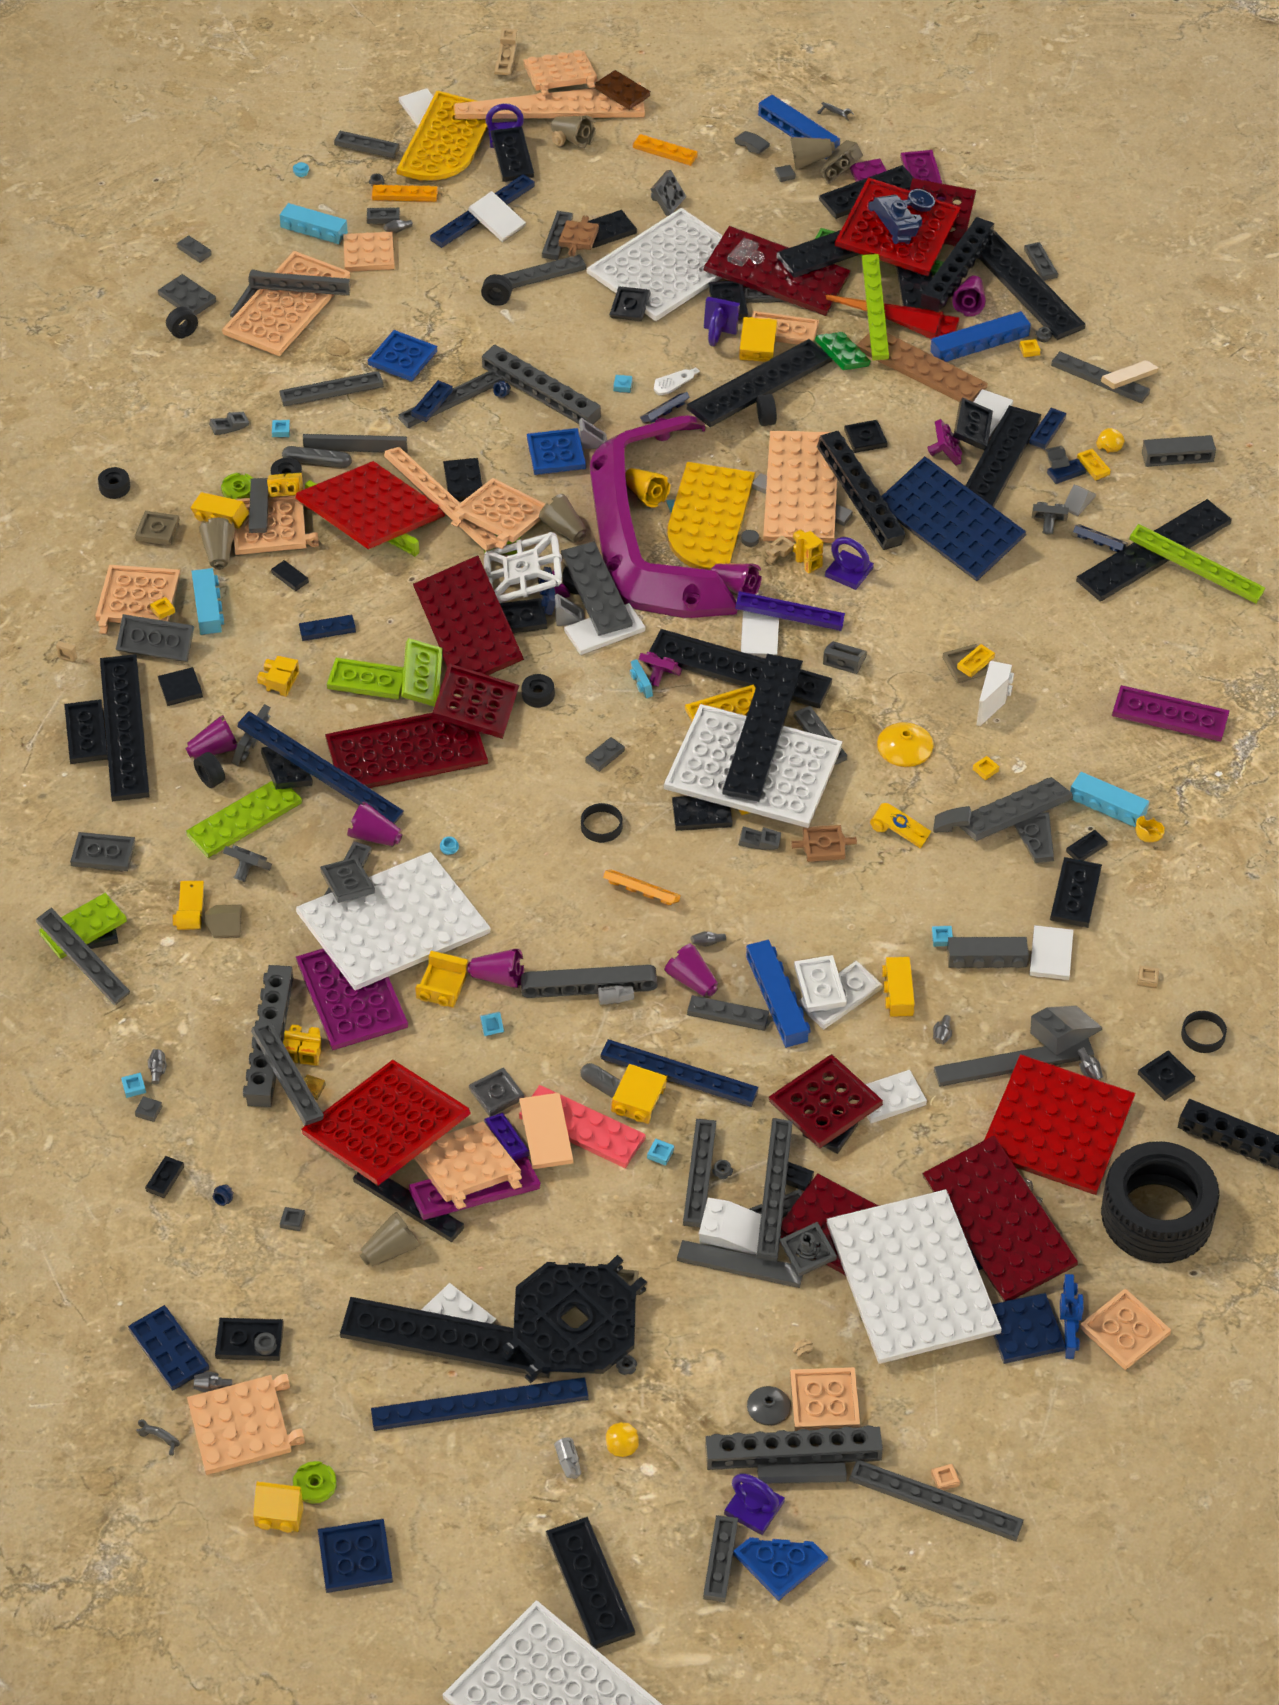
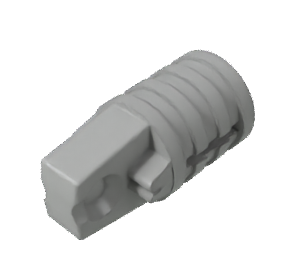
[598,986,634,1005]
[554,1437,581,1479]

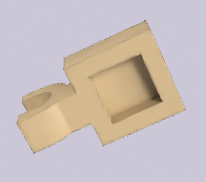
[766,535,795,565]

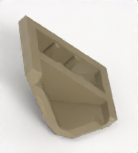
[204,904,242,938]

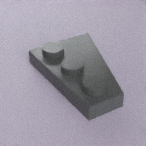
[1014,812,1054,863]

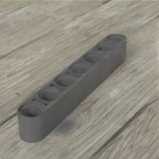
[520,965,658,998]

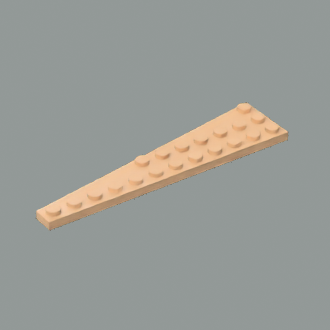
[454,82,645,119]

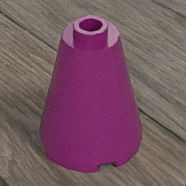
[952,275,986,317]
[711,563,762,595]
[185,715,238,759]
[347,801,403,847]
[664,943,718,997]
[468,948,524,988]

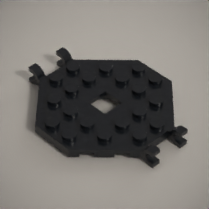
[502,1255,647,1383]

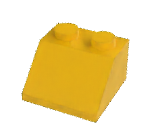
[253,1481,304,1533]

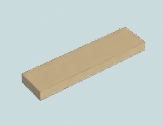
[1101,360,1159,389]

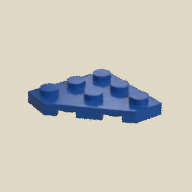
[733,1537,828,1601]

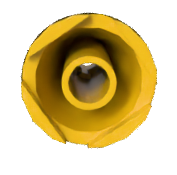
[625,468,670,508]

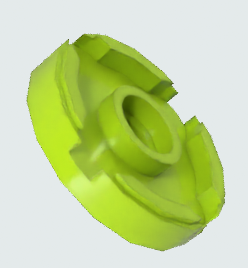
[221,473,253,499]
[292,1461,337,1504]

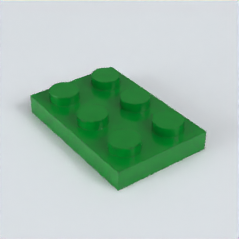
[815,332,871,370]

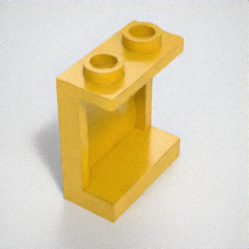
[739,317,777,362]
[415,950,468,1008]
[611,1064,667,1124]

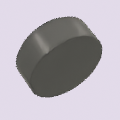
[741,530,759,547]
[254,1333,276,1355]

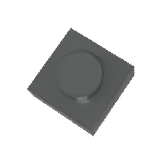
[135,1096,163,1122]

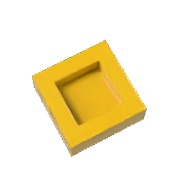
[1019,339,1041,357]
[150,597,175,620]
[972,756,1000,781]

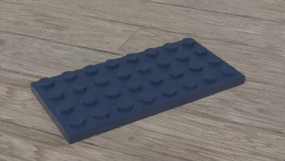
[881,456,1026,581]

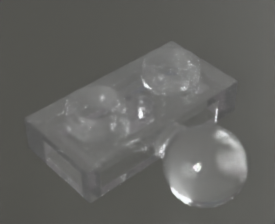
[727,238,764,267]

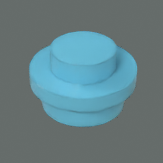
[293,162,309,177]
[440,836,459,855]

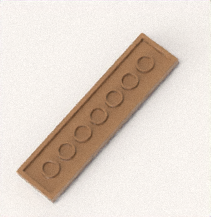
[856,333,988,402]

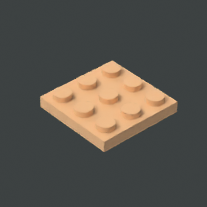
[343,231,395,272]
[1080,1288,1171,1370]
[790,1367,860,1431]

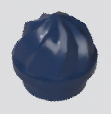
[493,381,511,398]
[212,1184,234,1206]

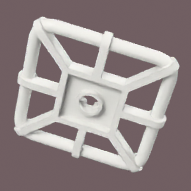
[484,532,562,603]

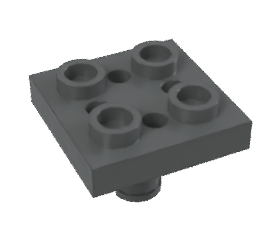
[650,170,687,216]
[1032,502,1069,535]
[223,845,272,882]
[780,1222,837,1277]

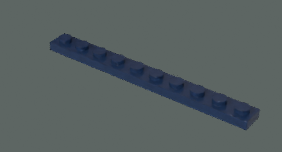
[237,711,404,824]
[371,1377,588,1431]

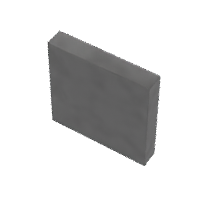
[469,1067,524,1117]

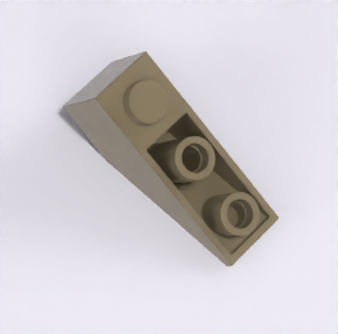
[820,140,863,184]

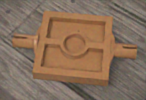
[558,215,599,257]
[791,825,857,862]

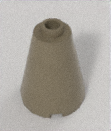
[551,115,596,148]
[791,137,835,169]
[539,494,587,542]
[199,518,235,569]
[360,1212,420,1266]

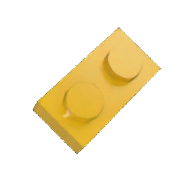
[1077,448,1111,480]
[957,644,995,678]

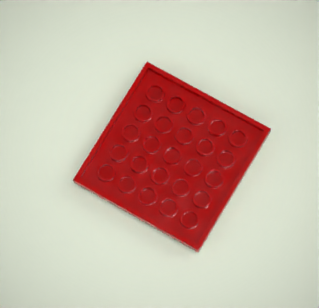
[835,177,961,276]
[295,461,445,549]
[984,1054,1136,1195]
[301,1060,471,1186]

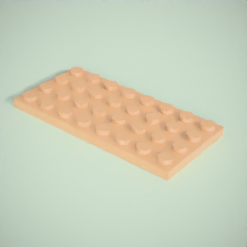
[222,251,351,356]
[763,431,837,543]

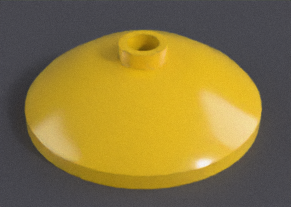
[877,722,933,767]

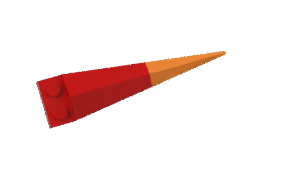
[826,295,960,339]

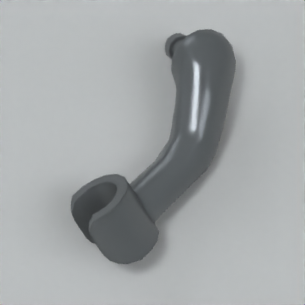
[817,102,854,120]
[136,1419,180,1456]

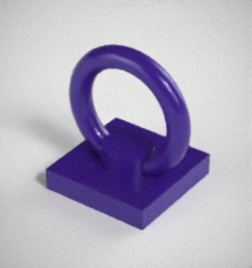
[486,103,524,148]
[704,297,740,347]
[825,537,874,590]
[724,1474,785,1535]

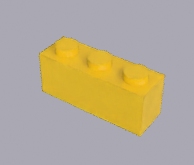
[190,492,249,529]
[882,957,915,1017]

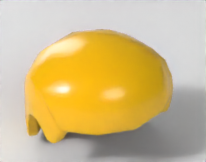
[1096,428,1125,453]
[1135,815,1165,843]
[606,1422,639,1457]

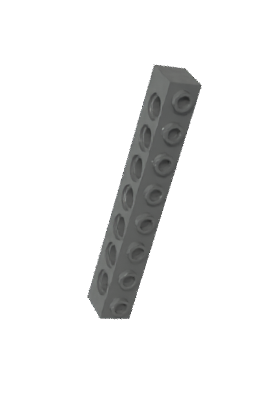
[482,344,601,425]
[243,965,294,1107]
[705,1425,883,1470]

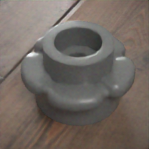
[369,173,385,187]
[1036,327,1052,342]
[713,1160,733,1179]
[616,1354,637,1375]

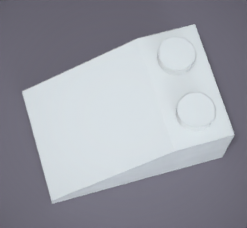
[977,661,1014,726]
[699,1198,761,1255]

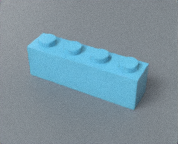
[279,203,348,244]
[191,568,224,635]
[1070,772,1149,827]

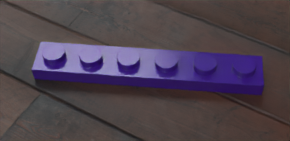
[735,591,845,631]

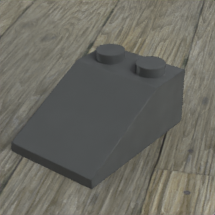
[1030,1006,1102,1055]

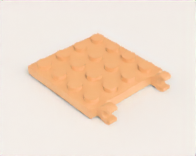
[523,50,597,95]
[451,478,545,549]
[234,495,319,555]
[95,565,181,634]
[414,1121,522,1209]
[187,1374,305,1475]

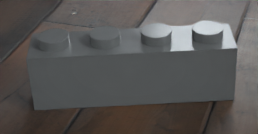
[1142,435,1216,467]
[947,937,1029,968]

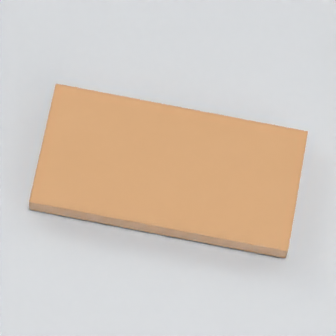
[752,311,819,345]
[519,1093,573,1169]

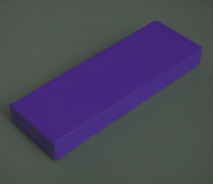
[484,1113,529,1161]

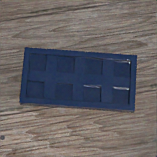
[128,1305,209,1391]

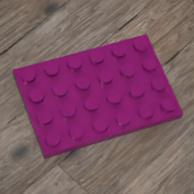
[296,949,408,1051]

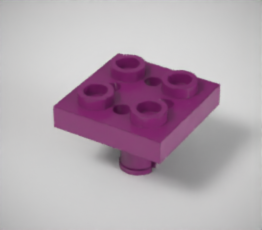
[927,419,962,466]
[638,652,682,687]

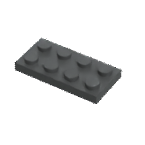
[116,614,194,662]

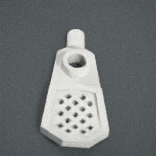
[654,367,700,396]

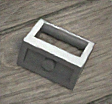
[823,641,867,674]

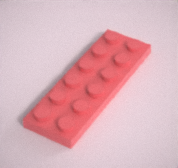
[519,1085,646,1168]

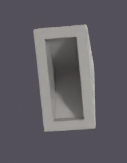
[579,418,607,449]
[1064,484,1096,517]
[555,594,584,626]

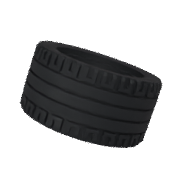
[1101,1141,1220,1263]

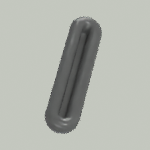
[282,446,352,468]
[580,1063,621,1098]

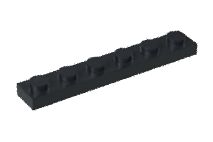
[353,1172,464,1242]

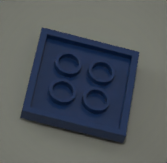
[992,1293,1066,1364]
[317,1518,393,1593]

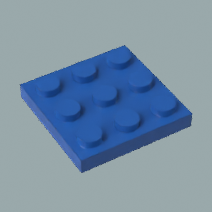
[368,330,438,382]
[527,428,586,475]

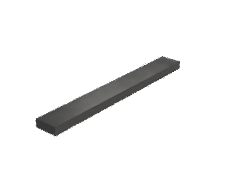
[398,371,506,428]
[934,1038,1094,1087]
[756,1118,793,1262]
[849,1459,1024,1542]

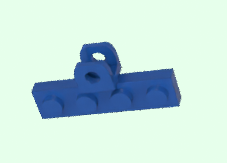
[1060,1274,1083,1359]

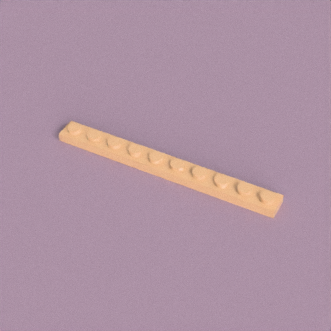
[384,447,499,551]

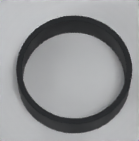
[581,803,623,843]
[1181,1011,1227,1053]

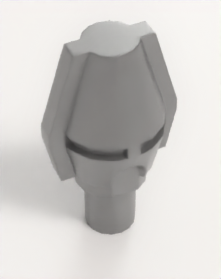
[383,220,413,233]
[691,931,726,947]
[933,1015,952,1045]
[1077,1048,1103,1080]
[148,1049,167,1084]
[194,1372,232,1392]

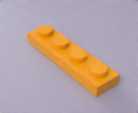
[633,134,698,166]
[372,185,438,202]
[603,869,681,905]

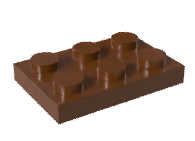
[594,70,651,110]

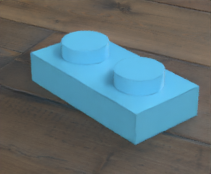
[629,659,653,699]

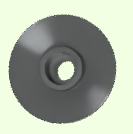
[747,1386,790,1425]

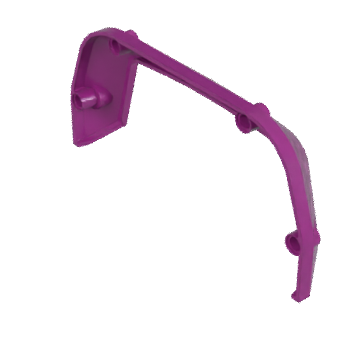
[590,415,737,618]

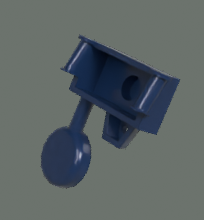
[868,189,935,244]

